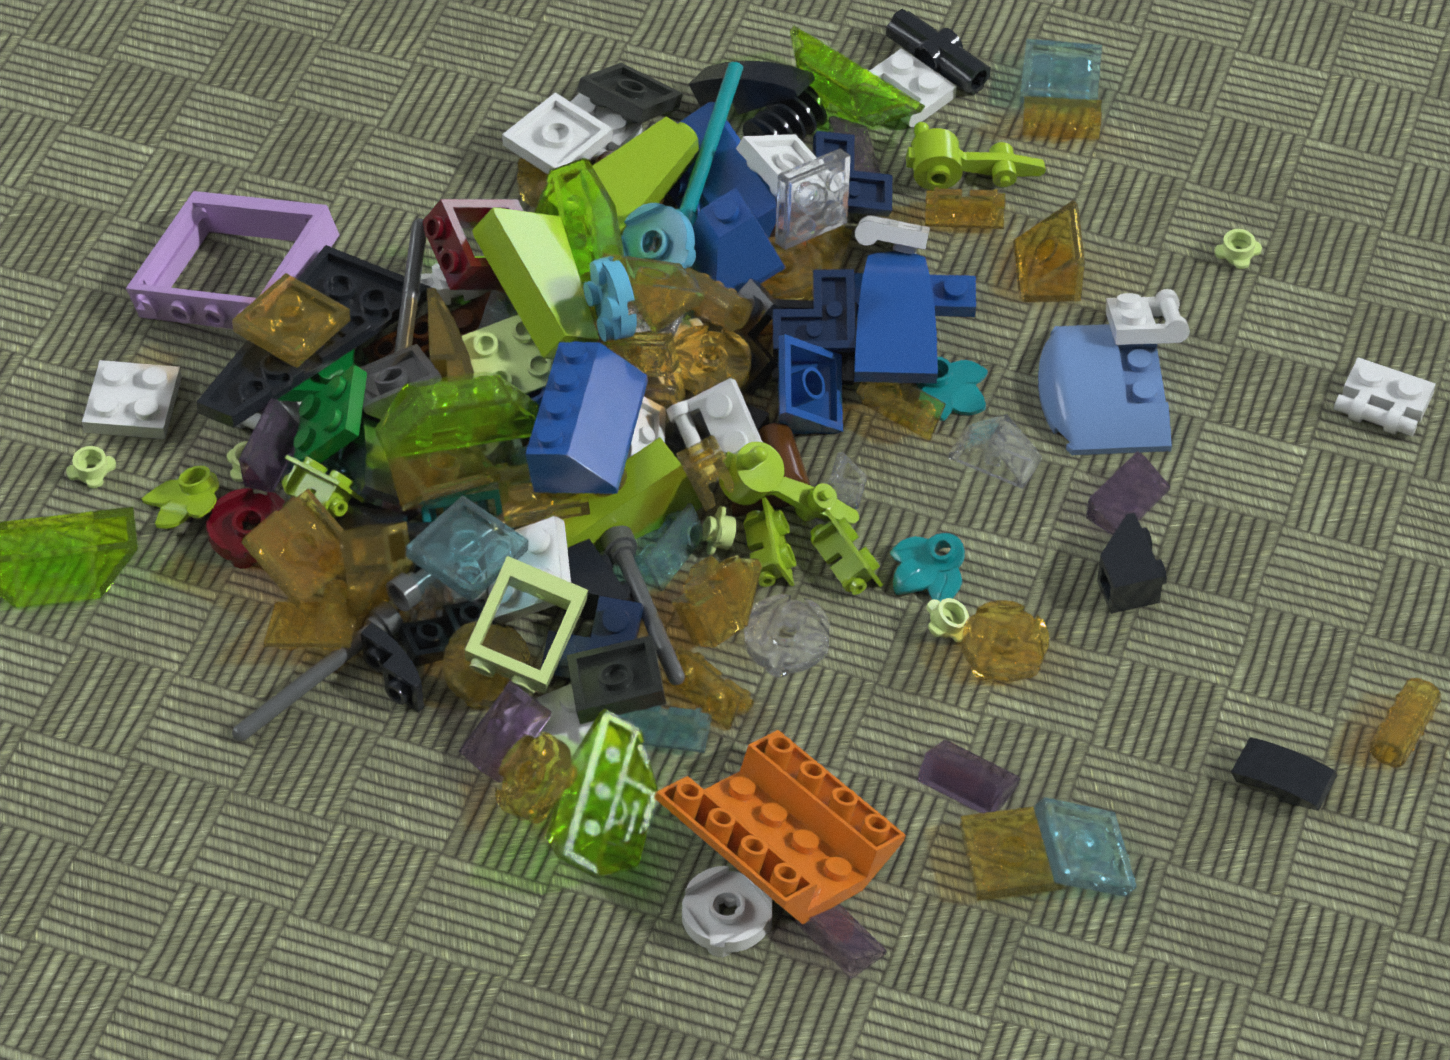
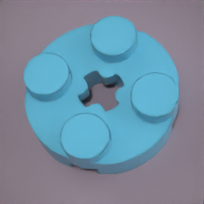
[616,203,696,285]
[583,256,637,342]

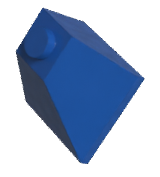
[691,188,786,310]

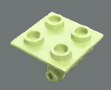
[460,315,554,408]

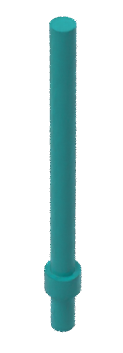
[677,62,743,226]

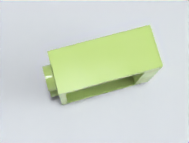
[465,556,588,694]

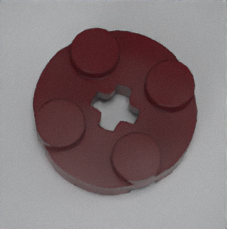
[206,488,292,569]

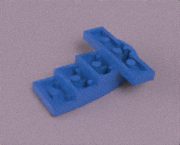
[854,251,976,384]

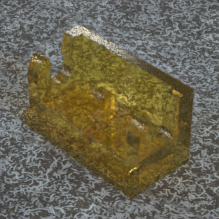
[676,434,734,511]

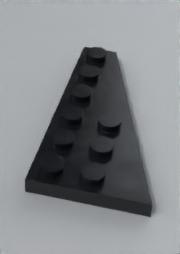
[196,245,432,428]

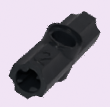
[886,8,991,95]

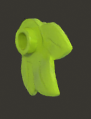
[142,465,219,529]

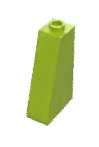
[547,116,699,257]
[472,207,599,359]
[534,437,703,552]

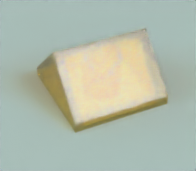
[1013,200,1085,302]
[603,253,705,334]
[385,427,500,511]

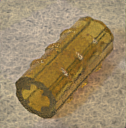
[671,267,751,332]
[1370,678,1441,768]

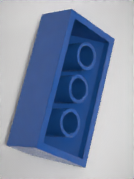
[668,102,785,239]
[526,341,648,494]

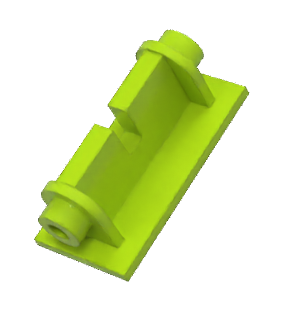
[282,455,365,518]
[743,497,796,587]
[810,509,883,595]

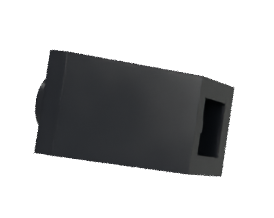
[1097,512,1167,614]
[562,539,634,620]

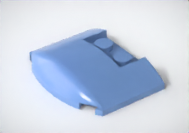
[1038,324,1172,455]

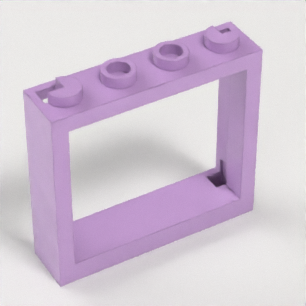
[126,191,339,332]

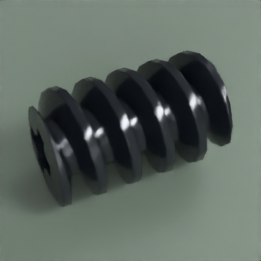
[742,85,827,141]

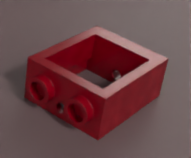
[422,199,523,290]

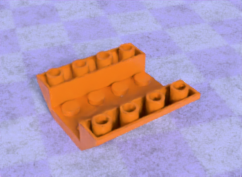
[654,730,906,924]

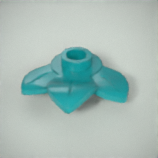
[916,356,988,421]
[890,533,965,602]

